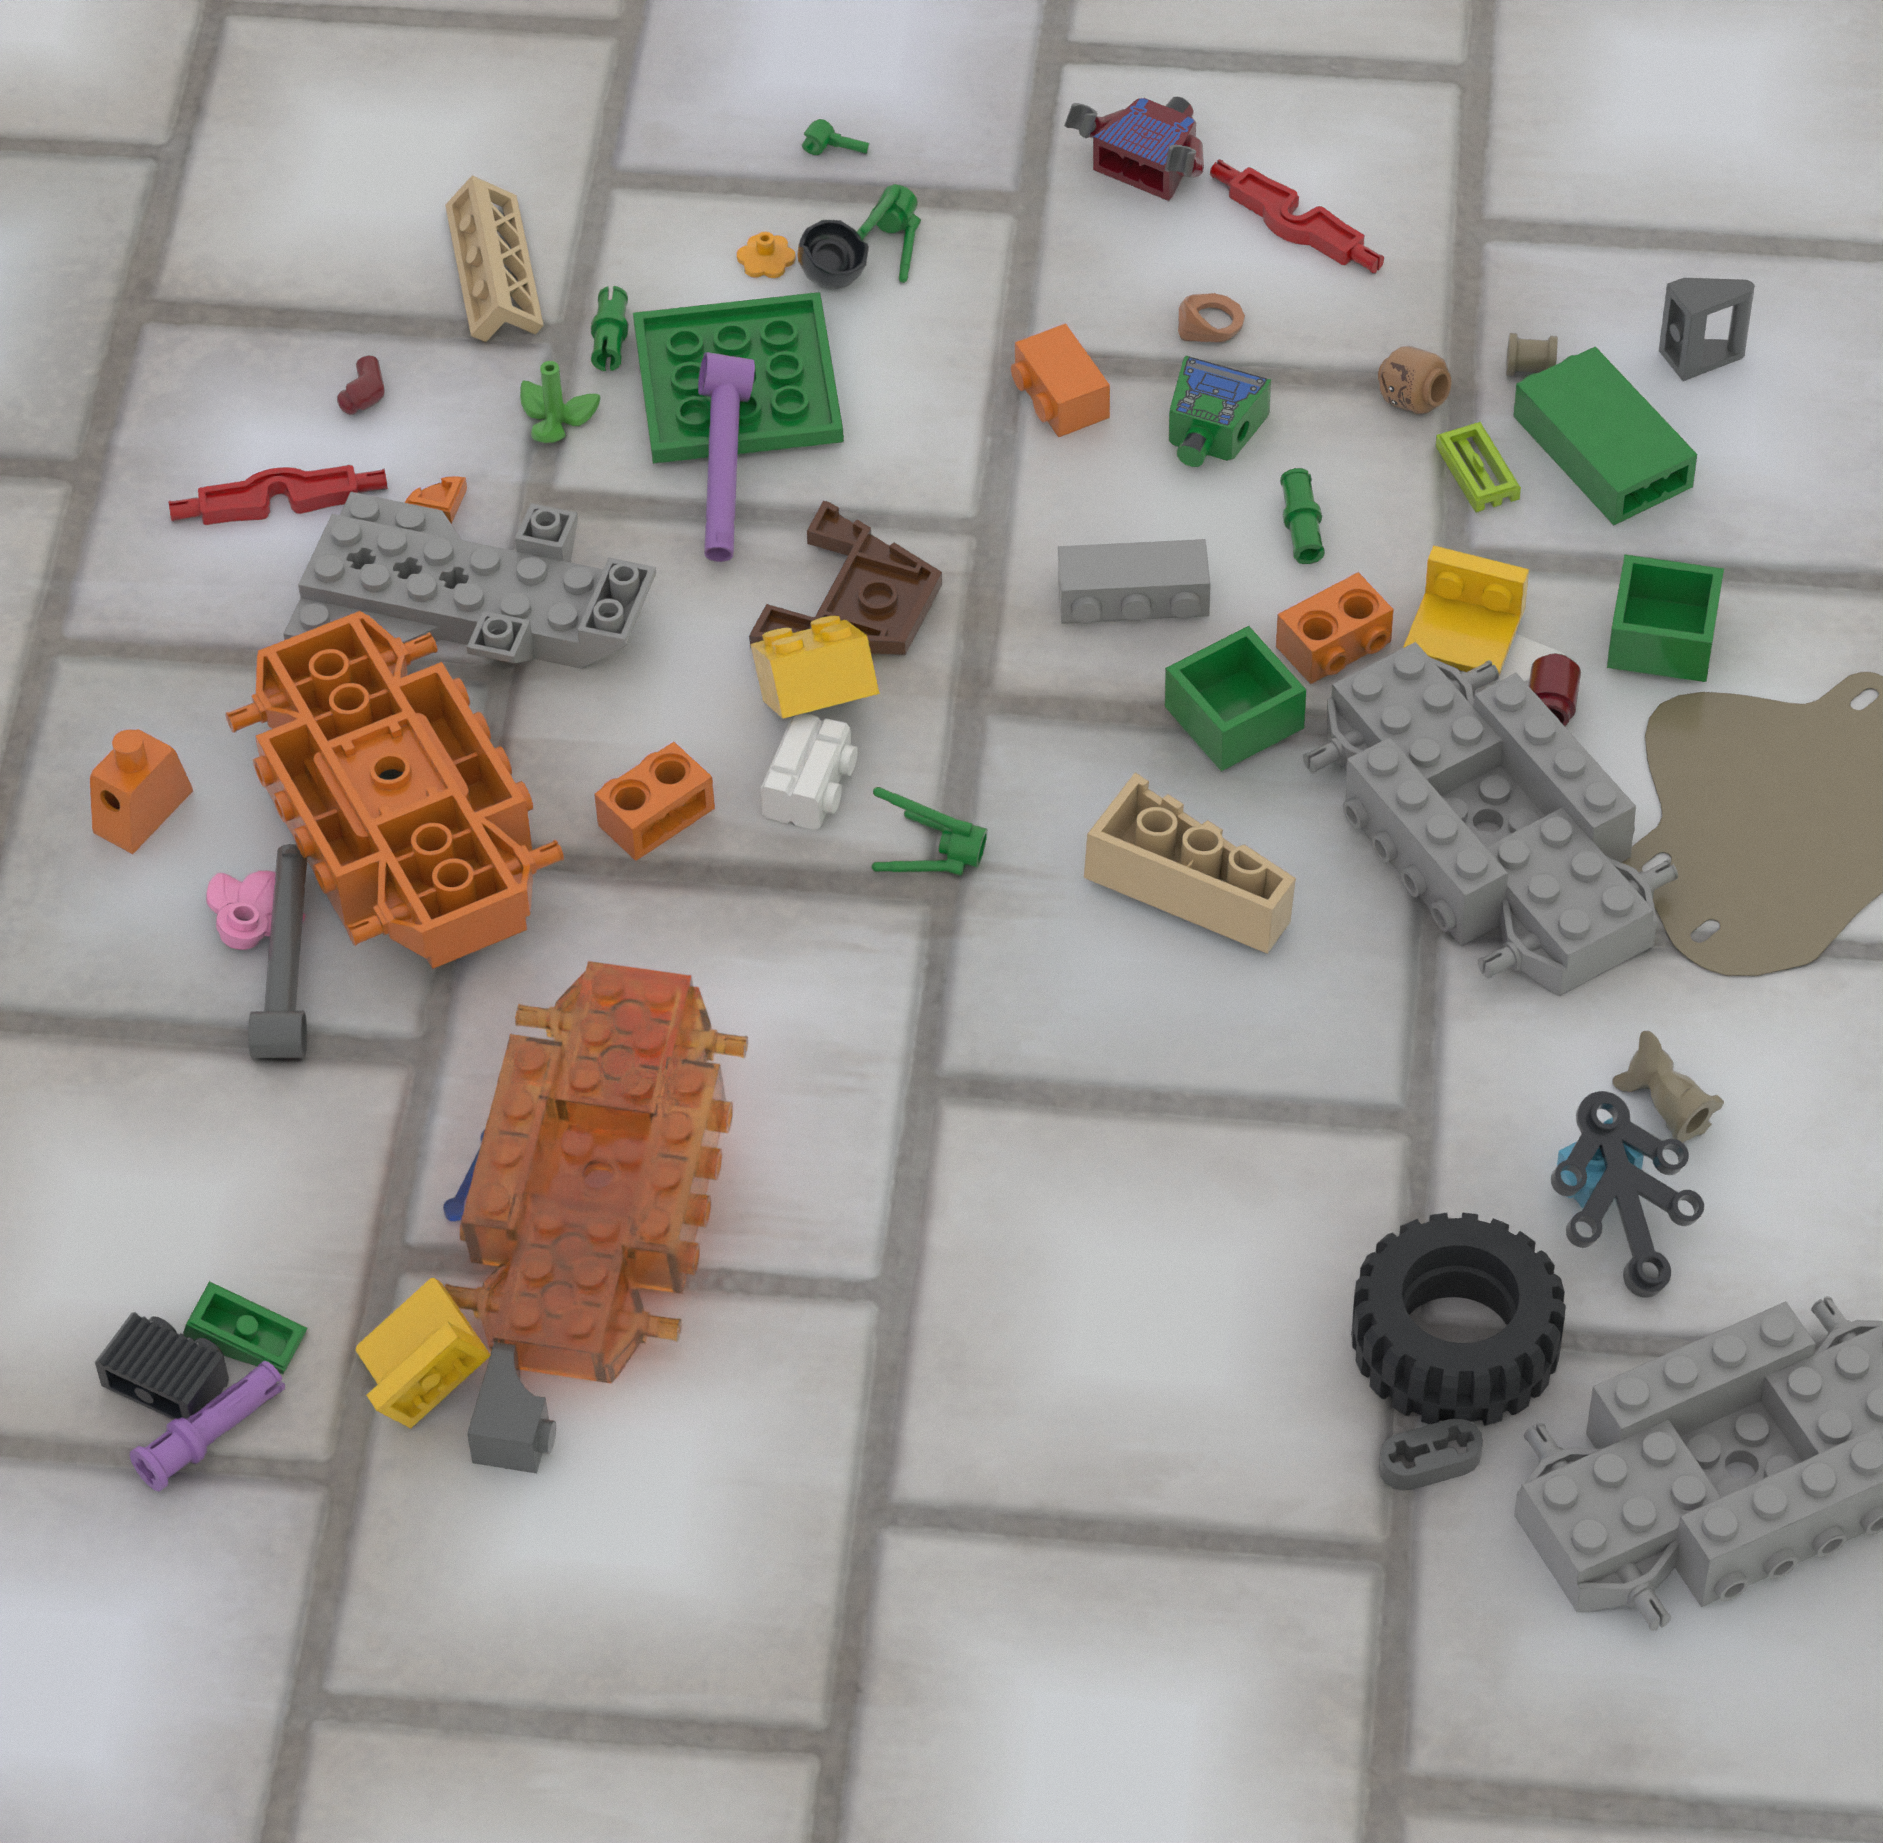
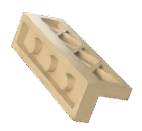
[445,175,544,342]

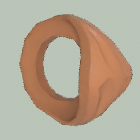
[1178,293,1245,342]

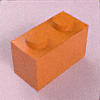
[1011,323,1110,437]

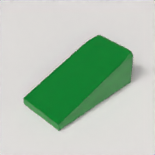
[183,1281,308,1375]

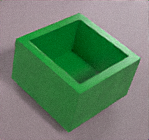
[1607,554,1724,682]
[1165,626,1306,771]

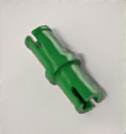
[591,286,629,371]
[1280,468,1325,564]

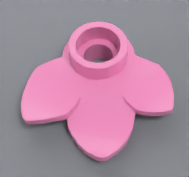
[206,870,306,950]

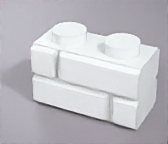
[760,713,858,831]

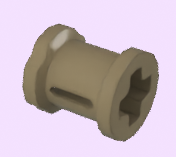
[1506,333,1558,376]

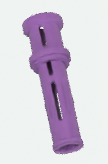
[130,1361,285,1492]

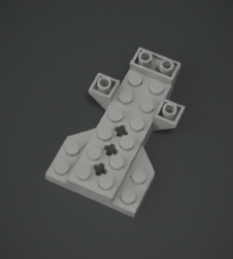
[283,492,656,669]

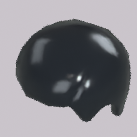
[797,220,869,289]

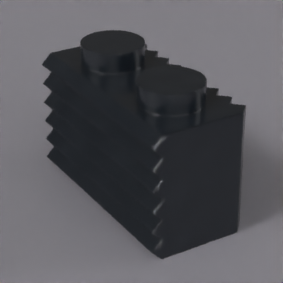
[95,1312,229,1420]

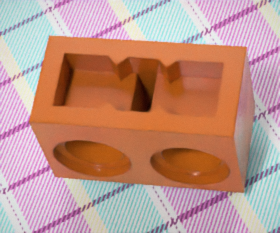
[1276,572,1394,684]
[594,742,715,861]

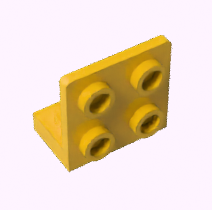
[1403,545,1529,676]
[355,1278,491,1429]

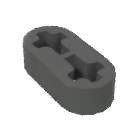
[1379,1419,1483,1491]

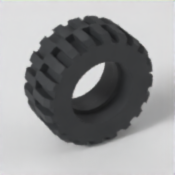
[1351,1212,1566,1426]

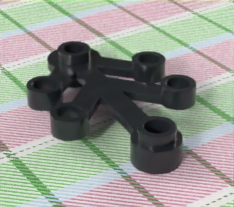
[1551,1091,1704,1297]

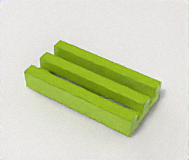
[1436,422,1521,513]

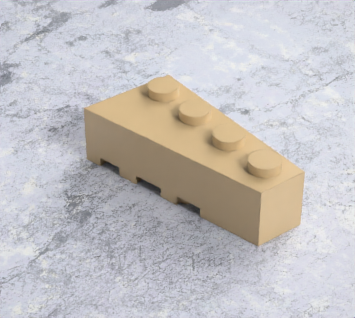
[1084,772,1296,954]

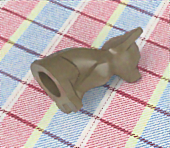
[1612,1031,1724,1143]

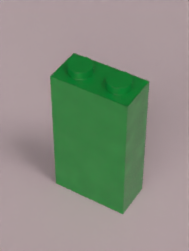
[1513,346,1698,526]

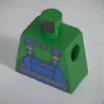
[1169,355,1271,467]

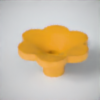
[737,231,796,278]

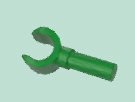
[802,119,870,155]

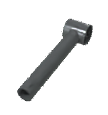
[248,844,307,1059]

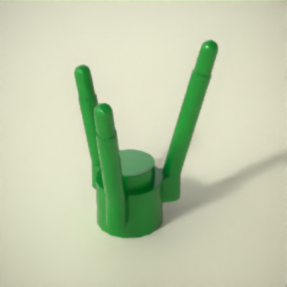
[857,184,921,283]
[871,787,988,876]

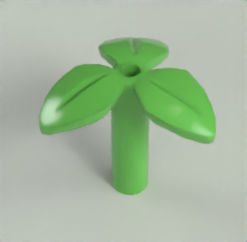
[520,361,601,443]

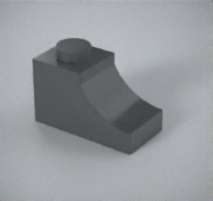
[467,1341,556,1473]

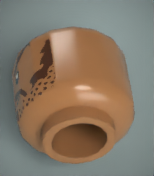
[1378,346,1452,414]

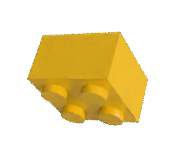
[750,616,880,719]

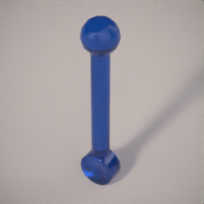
[443,1127,501,1222]

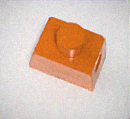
[90,729,193,854]

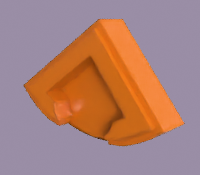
[405,476,467,524]

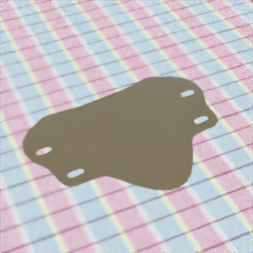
[1621,672,1883,976]

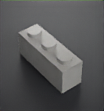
[1058,539,1210,623]

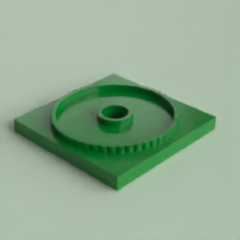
[633,292,844,464]

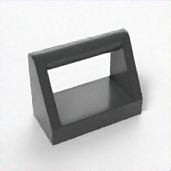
[1659,278,1755,381]

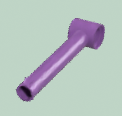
[698,352,755,562]

